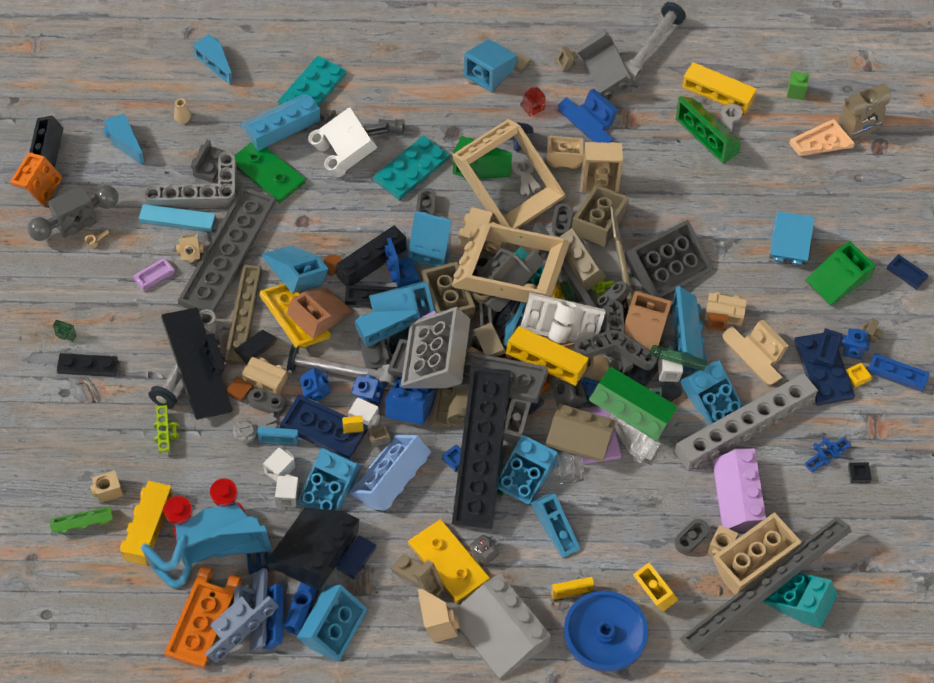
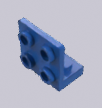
[385,238,419,288]

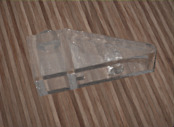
[609,413,663,465]

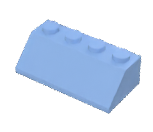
[349,435,431,511]

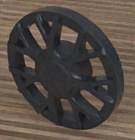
[494,300,520,328]

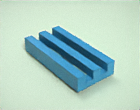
[257,427,299,446]

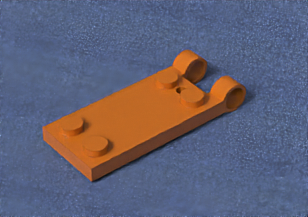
[164,565,242,669]

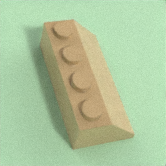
[713,512,802,595]

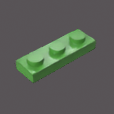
[50,506,113,533]

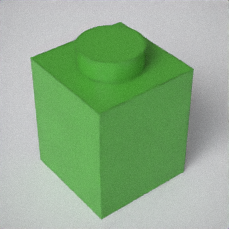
[787,71,809,100]

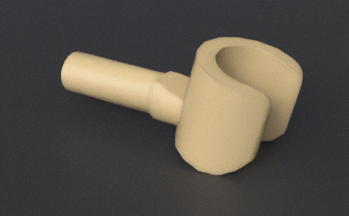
[85,229,110,248]

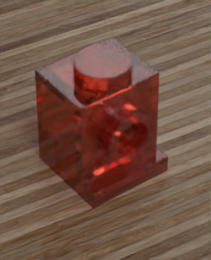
[520,87,546,117]

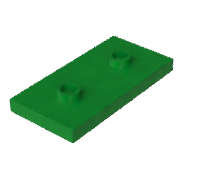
[229,142,306,204]

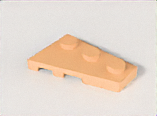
[789,119,855,156]

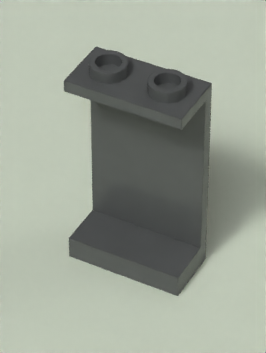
[575,30,634,100]

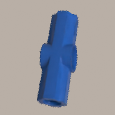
[283,582,318,635]

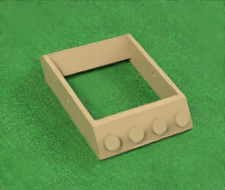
[452,119,566,229]
[452,223,570,303]

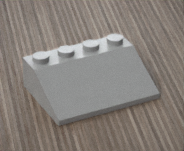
[401,307,470,388]
[454,573,551,680]

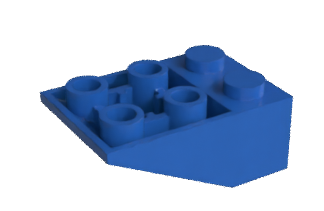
[385,377,438,425]

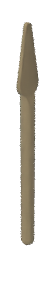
[610,206,633,311]

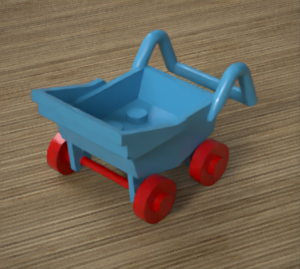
[141,478,273,589]

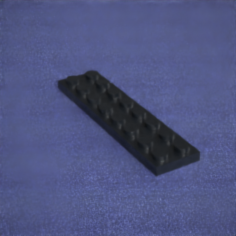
[451,367,512,529]

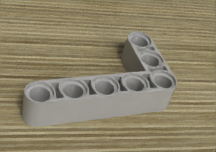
[144,151,236,208]

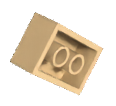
[581,142,623,193]

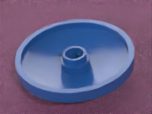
[564,591,648,672]

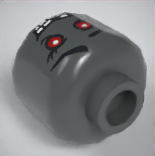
[468,535,500,565]

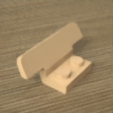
[723,320,789,386]

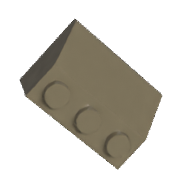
[559,228,606,292]
[545,404,616,462]

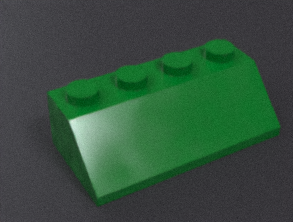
[676,96,741,164]
[589,366,678,441]

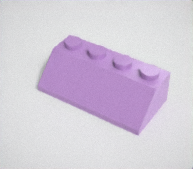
[712,448,766,532]

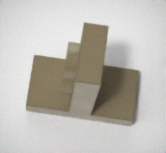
[390,554,445,597]

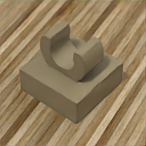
[556,47,579,72]
[861,318,883,343]

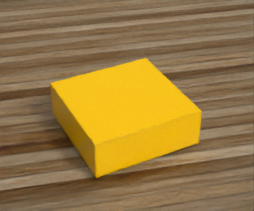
[846,362,872,388]
[342,415,363,434]

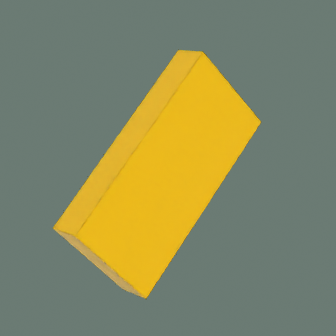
[551,577,594,600]

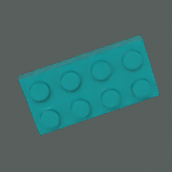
[278,55,347,107]
[373,135,450,201]

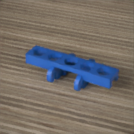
[805,437,851,473]

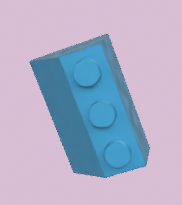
[297,585,368,661]

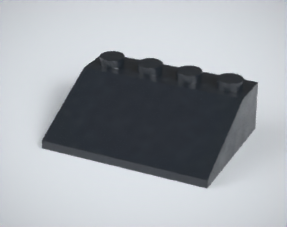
[265,507,360,591]

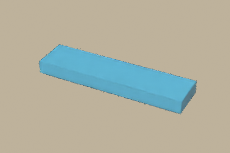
[139,204,216,232]

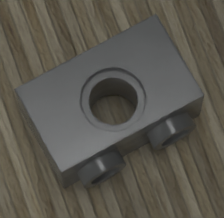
[548,375,587,409]

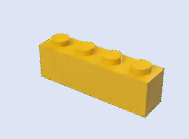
[682,62,756,114]
[506,326,588,386]
[120,480,173,566]

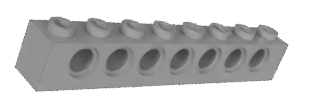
[675,373,818,471]

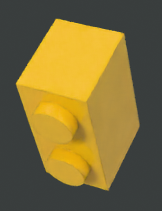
[633,562,678,613]

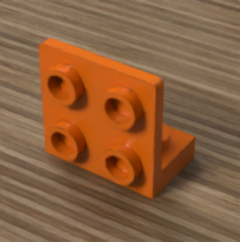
[10,152,63,206]

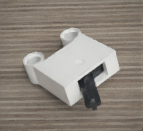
[308,107,391,177]

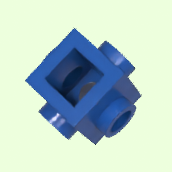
[841,328,870,360]
[300,368,331,402]
[352,375,385,404]

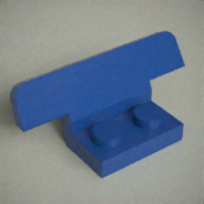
[558,89,618,143]

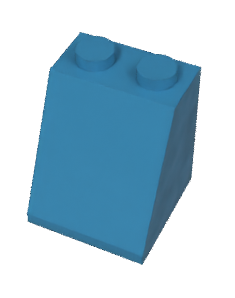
[464,39,517,93]
[769,211,815,266]

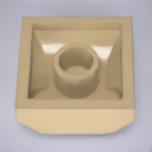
[546,136,583,169]

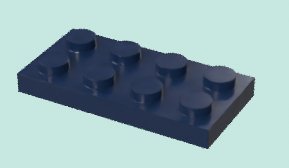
[794,333,855,406]
[280,395,368,459]

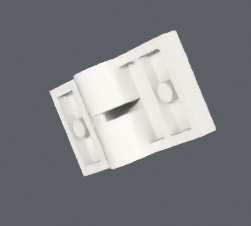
[520,292,605,345]

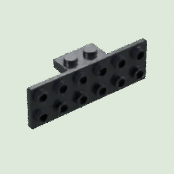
[161,308,233,420]

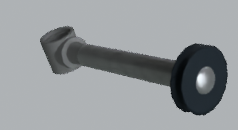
[624,2,686,84]
[148,309,217,409]
[287,344,399,391]

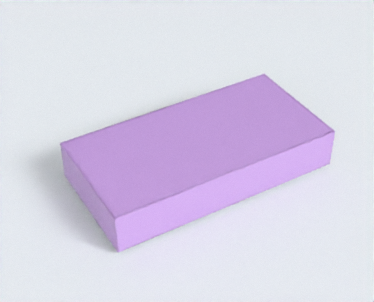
[133,257,175,292]

